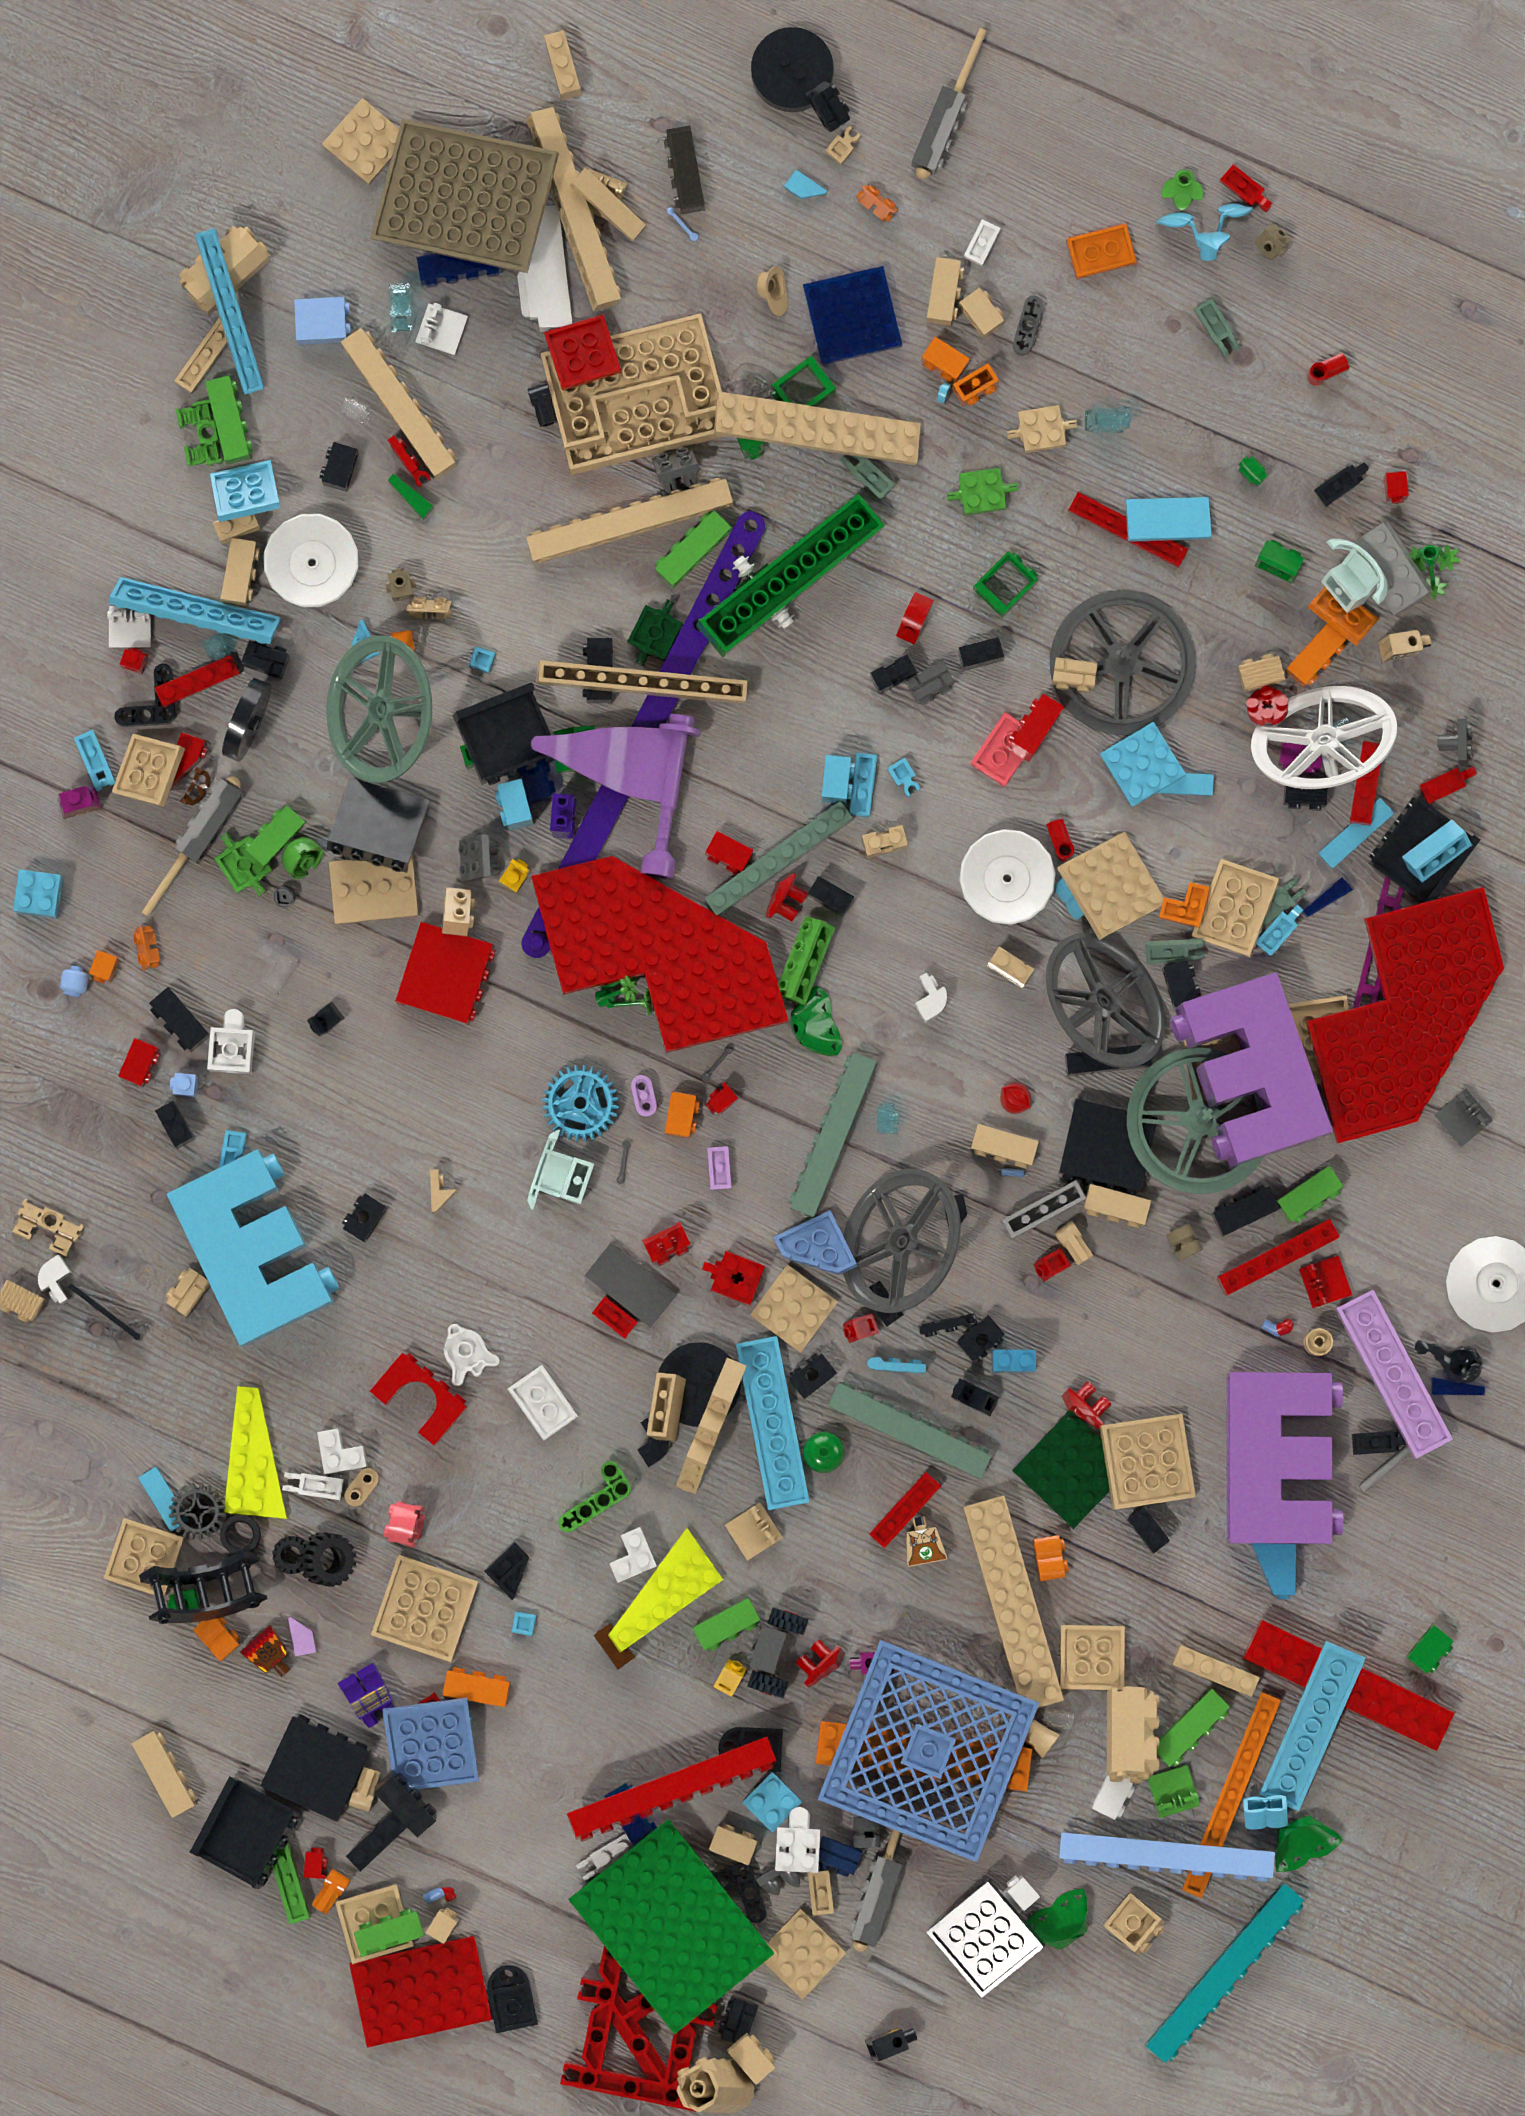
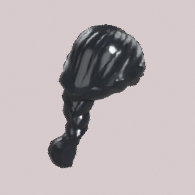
[1415,1340,1483,1383]

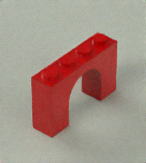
[369,1353,468,1446]

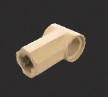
[1054,1221,1093,1265]
[349,1767,381,1812]

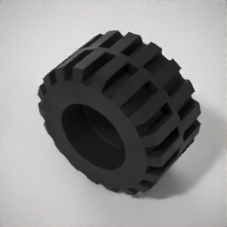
[298,1532,356,1587]

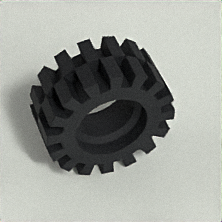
[272,1536,305,1574]

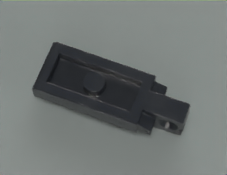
[1314,462,1369,507]
[918,1313,977,1337]
[1352,1431,1407,1455]

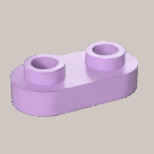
[631,1075,657,1117]

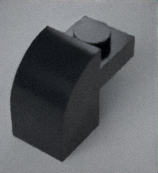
[951,1378,999,1416]
[637,1418,669,1468]

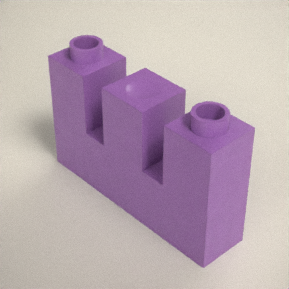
[1170,972,1333,1168]
[1227,1372,1343,1544]

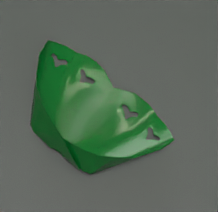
[790,986,842,1056]
[1275,1816,1343,1872]
[1026,1889,1087,1950]

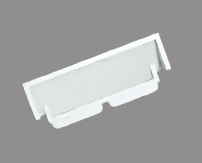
[517,206,572,332]

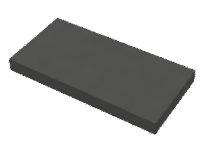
[584,1243,676,1328]

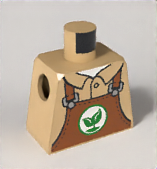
[1378,630,1431,663]
[906,1516,947,1567]

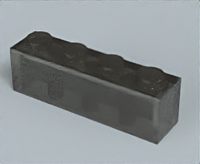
[663,125,705,215]

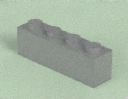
[1001,1180,1086,1240]

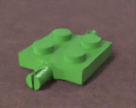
[947,468,1018,516]
[214,833,273,897]

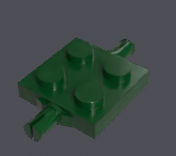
[627,599,683,666]

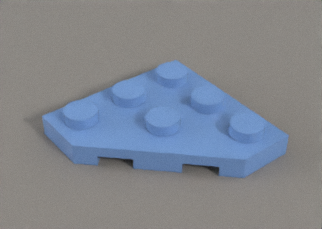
[773,1210,857,1275]

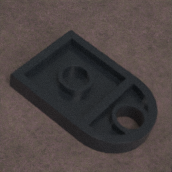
[718,1727,783,1772]
[487,1965,538,2033]

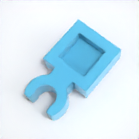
[887,758,920,797]

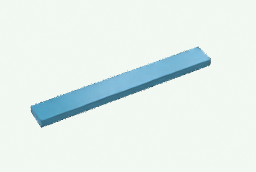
[194,228,264,395]

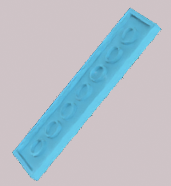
[109,577,281,644]
[736,1336,810,1510]
[1259,1641,1365,1811]

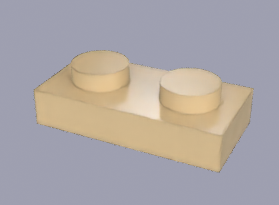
[808,1870,834,1916]

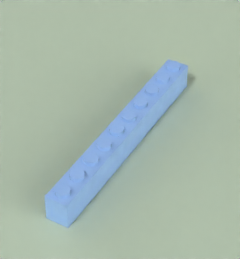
[1059,1832,1275,1882]

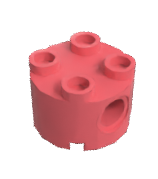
[384,1501,425,1548]

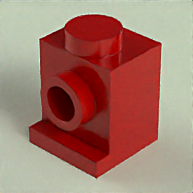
[119,647,149,675]
[705,1082,738,1115]
[304,1847,328,1879]

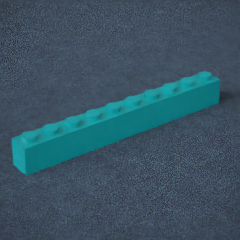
[1145,1883,1304,2063]

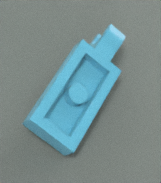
[1256,905,1303,957]

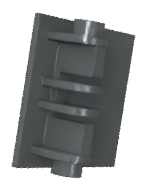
[1434,1089,1493,1147]

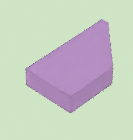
[288,1617,317,1656]

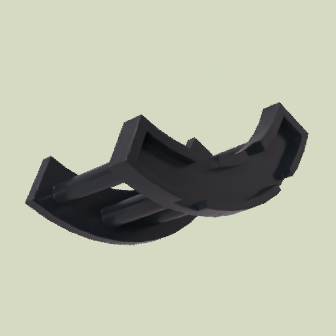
[139,1550,267,1624]

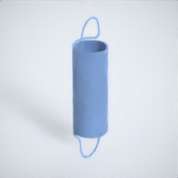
[995,1167,1030,1177]

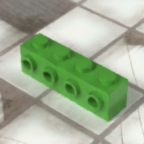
[778,916,835,1005]

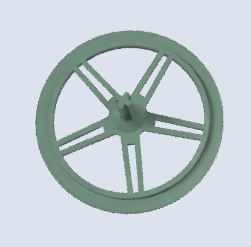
[326,635,432,783]
[1126,1048,1264,1194]

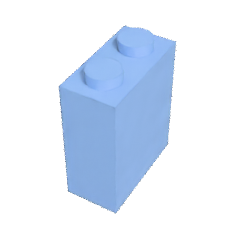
[294,297,351,345]

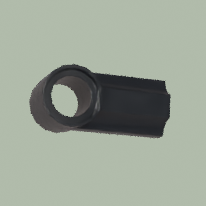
[527,383,557,427]

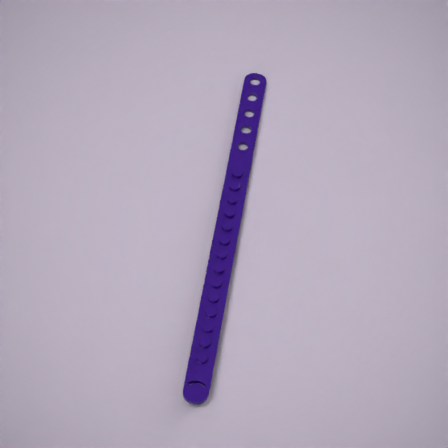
[521,511,765,958]

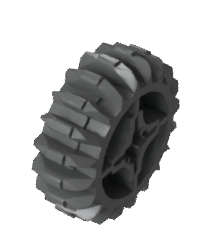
[169,1483,226,1540]

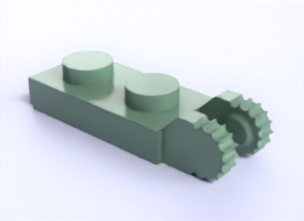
[1194,298,1240,358]
[840,455,895,501]
[1263,878,1307,927]
[1146,938,1205,964]

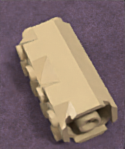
[179,226,271,316]
[1107,1686,1159,1784]
[677,2057,754,2113]

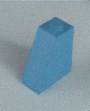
[1252,1543,1296,1599]

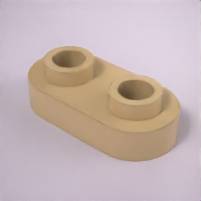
[345,1468,379,1507]

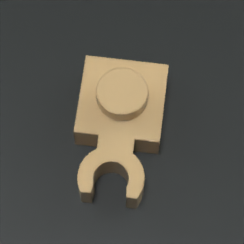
[825,126,860,165]

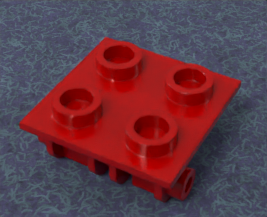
[1299,1255,1352,1309]

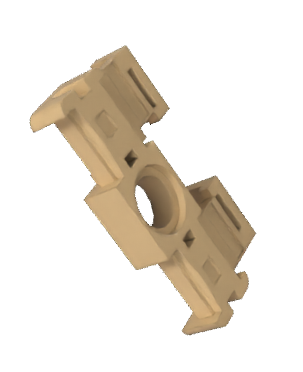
[12,1199,84,1258]

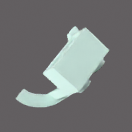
[1321,539,1388,613]
[527,1130,594,1209]

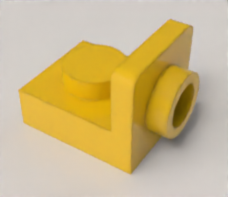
[499,859,530,893]
[713,1659,747,1697]

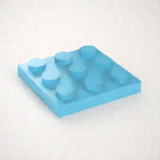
[210,460,281,522]
[1100,722,1186,808]

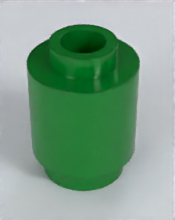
[1238,456,1268,486]

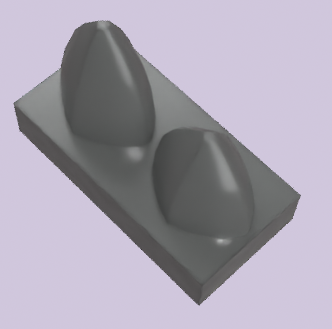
[756,1866,800,1896]

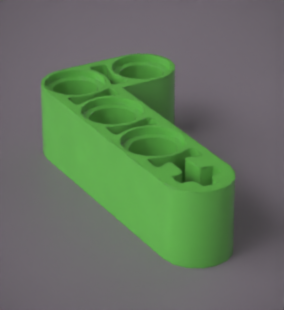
[558,1461,631,1532]

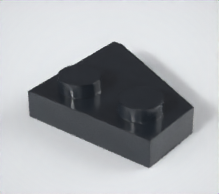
[484,1541,529,1600]

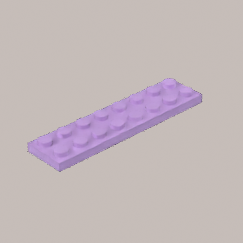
[1335,1290,1453,1459]

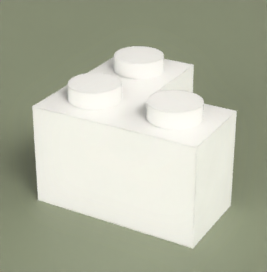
[317,1429,368,1474]
[609,1527,657,1583]
[999,1875,1040,1913]

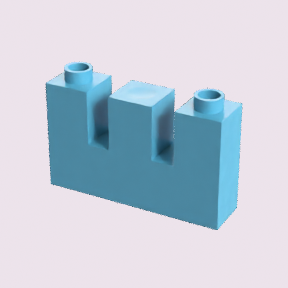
[167,1149,340,1347]

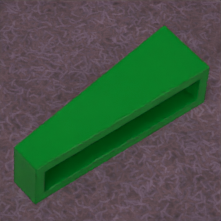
[388,474,434,521]

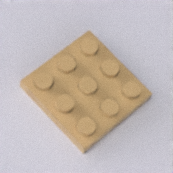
[322,98,399,185]
[112,734,185,807]
[750,1264,838,1353]
[103,1518,184,1598]
[1060,1625,1125,1690]
[335,1884,414,1964]
[764,1908,846,2000]

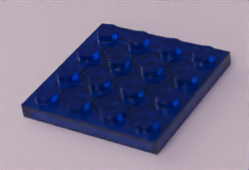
[803,266,902,365]

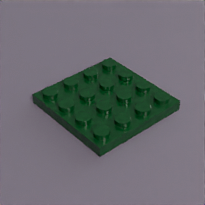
[1012,1410,1110,1529]

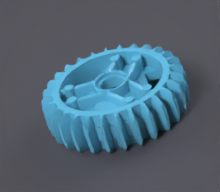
[542,1065,619,1142]

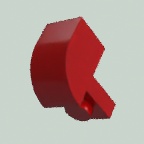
[896,592,934,645]

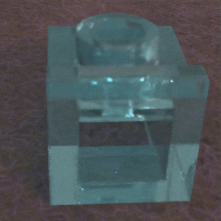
[202,633,232,663]
[877,1103,898,1134]

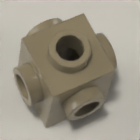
[1253,223,1292,260]
[385,568,416,602]

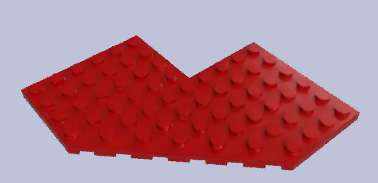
[531,856,788,1053]
[1306,887,1504,1143]

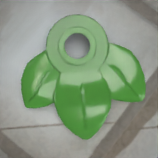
[1161,169,1203,211]

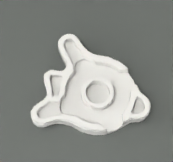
[444,1324,500,1386]

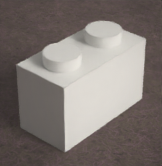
[1091,1776,1135,1820]

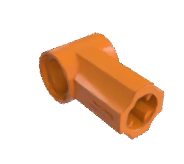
[312,1869,351,1915]

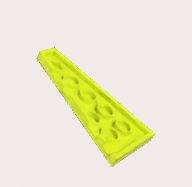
[224,1386,287,1519]
[608,1528,723,1652]

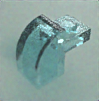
[389,283,412,332]
[1085,406,1131,434]

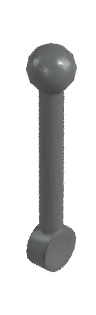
[701,1046,732,1082]
[616,1140,631,1184]

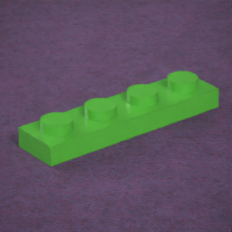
[273,1842,311,1925]

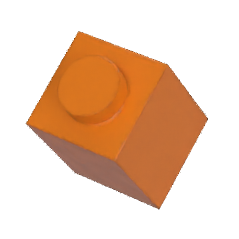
[89,950,120,984]

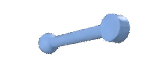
[667,207,698,242]

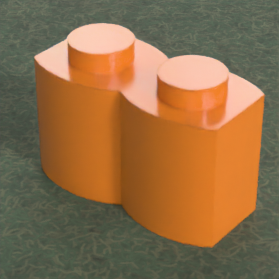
[1033,1535,1069,1581]
[193,1617,241,1662]

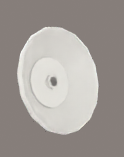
[264,514,358,607]
[959,829,1056,925]
[1446,1236,1525,1333]

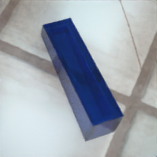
[1301,878,1353,918]
[1431,1377,1485,1396]

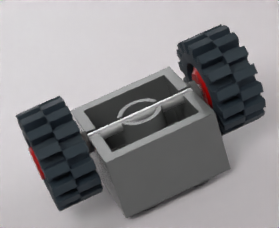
[747,1607,809,1698]

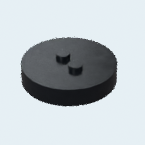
[751,27,834,112]
[222,678,271,762]
[658,1342,741,1427]

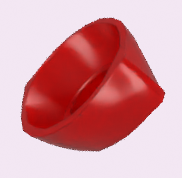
[1000,1083,1031,1114]

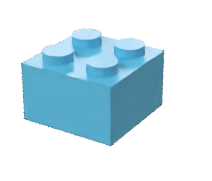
[821,755,854,805]
[495,779,534,831]
[13,869,64,919]
[742,1771,802,1833]

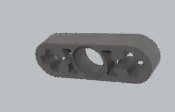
[1013,296,1043,356]

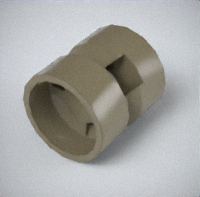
[1166,1223,1203,1261]

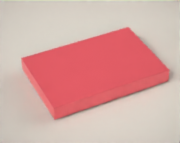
[970,712,1024,788]

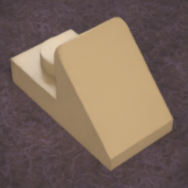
[430,1169,457,1213]

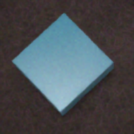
[469,646,496,674]
[511,1611,536,1636]

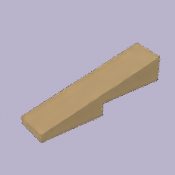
[570,168,646,241]

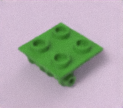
[1147,1765,1200,1818]

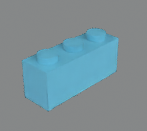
[1402,820,1472,882]

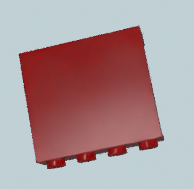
[395,922,496,1025]

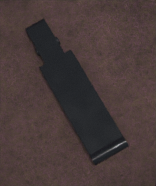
[68,1284,143,1341]

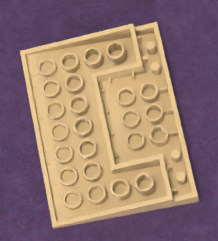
[540,313,726,475]

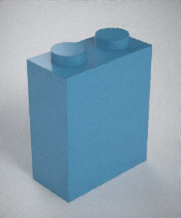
[991,1350,1036,1373]

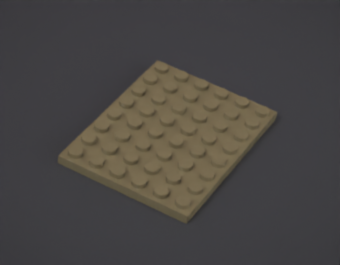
[370,119,559,274]

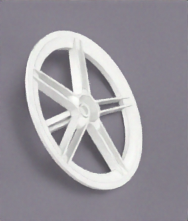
[1251,686,1397,789]

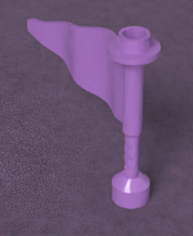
[531,714,701,879]

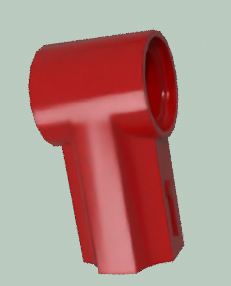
[1307,353,1350,386]
[1046,819,1074,862]

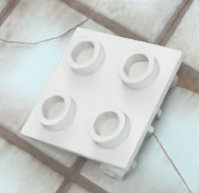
[415,303,468,355]
[107,606,151,648]

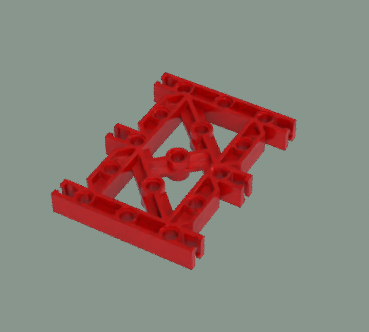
[560,1946,717,2112]

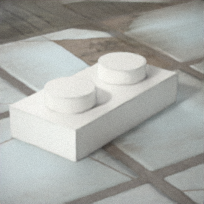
[964,219,1001,266]

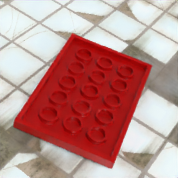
[349,1935,492,2048]

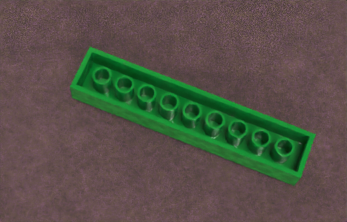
[696,494,885,658]

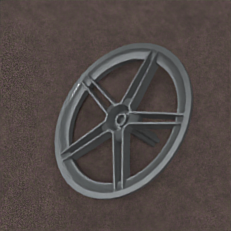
[1050,591,1195,735]
[1046,933,1165,1068]
[843,1169,961,1313]

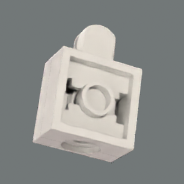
[207,1009,255,1075]
[775,1807,821,1873]

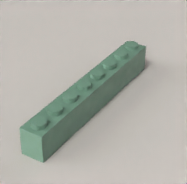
[705,801,853,916]
[788,1052,877,1218]
[828,1381,991,1479]

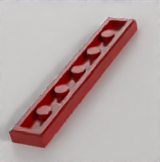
[1068,492,1188,568]

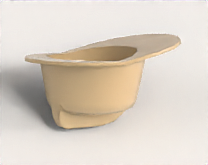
[757,266,788,316]

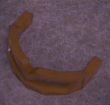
[180,767,211,806]

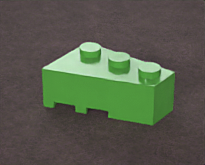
[354,1908,425,1957]

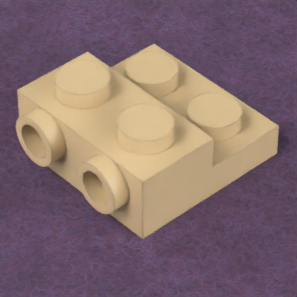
[1103,1893,1165,1955]

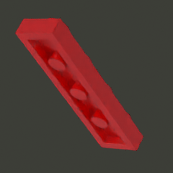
[154,655,240,708]
[1350,741,1381,826]
[869,1472,941,1549]

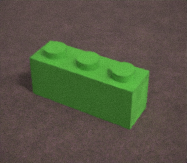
[243,805,305,871]
[1277,1166,1344,1223]
[692,1598,760,1652]

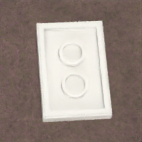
[508,1365,578,1441]

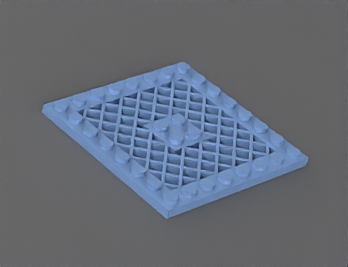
[818,1640,1039,1862]

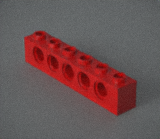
[1216,1219,1340,1296]

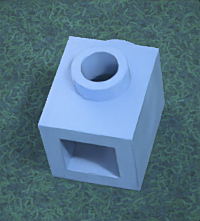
[170,1073,198,1098]

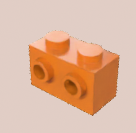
[952,363,999,407]

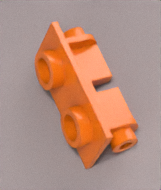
[856,185,899,222]
[133,926,161,971]

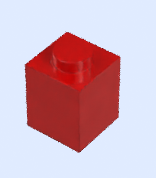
[1383,471,1409,504]

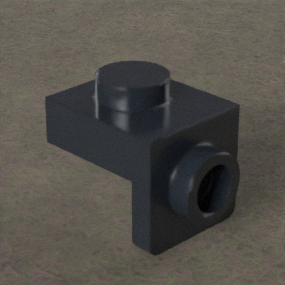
[307,1002,345,1036]

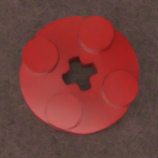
[1246,686,1288,726]

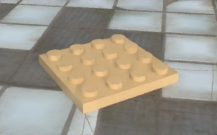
[1057,832,1164,940]
[1100,1414,1196,1510]
[371,1554,479,1662]

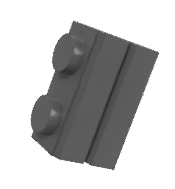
[906,660,954,705]

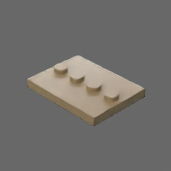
[329,854,419,925]
[1191,859,1280,958]

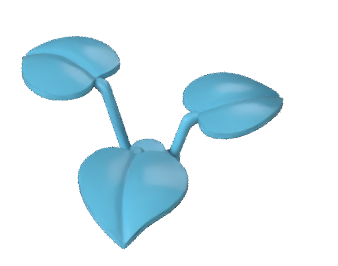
[1156,203,1254,261]

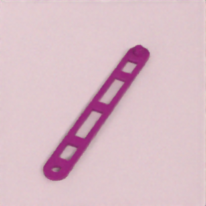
[1353,876,1404,1008]

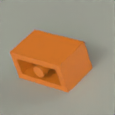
[921,337,970,383]
[664,1091,700,1139]

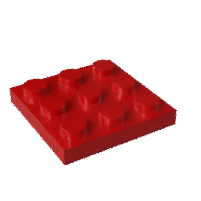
[544,314,622,391]

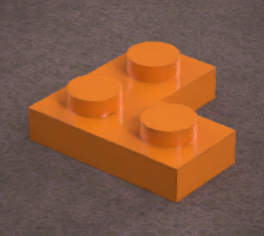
[1159,882,1210,928]

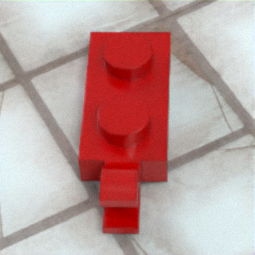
[1219,164,1272,213]
[387,435,431,488]
[1419,766,1477,804]

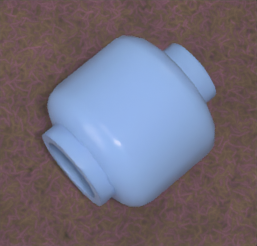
[60,966,89,997]

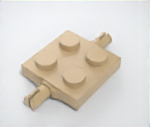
[1006,405,1077,453]

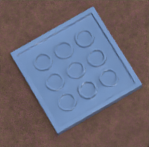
[383,1697,479,1790]

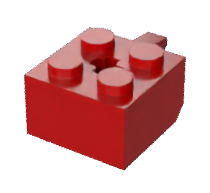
[642,1222,691,1266]
[701,1251,765,1306]

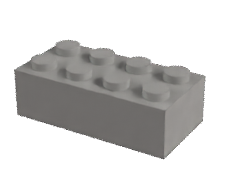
[1353,522,1433,615]

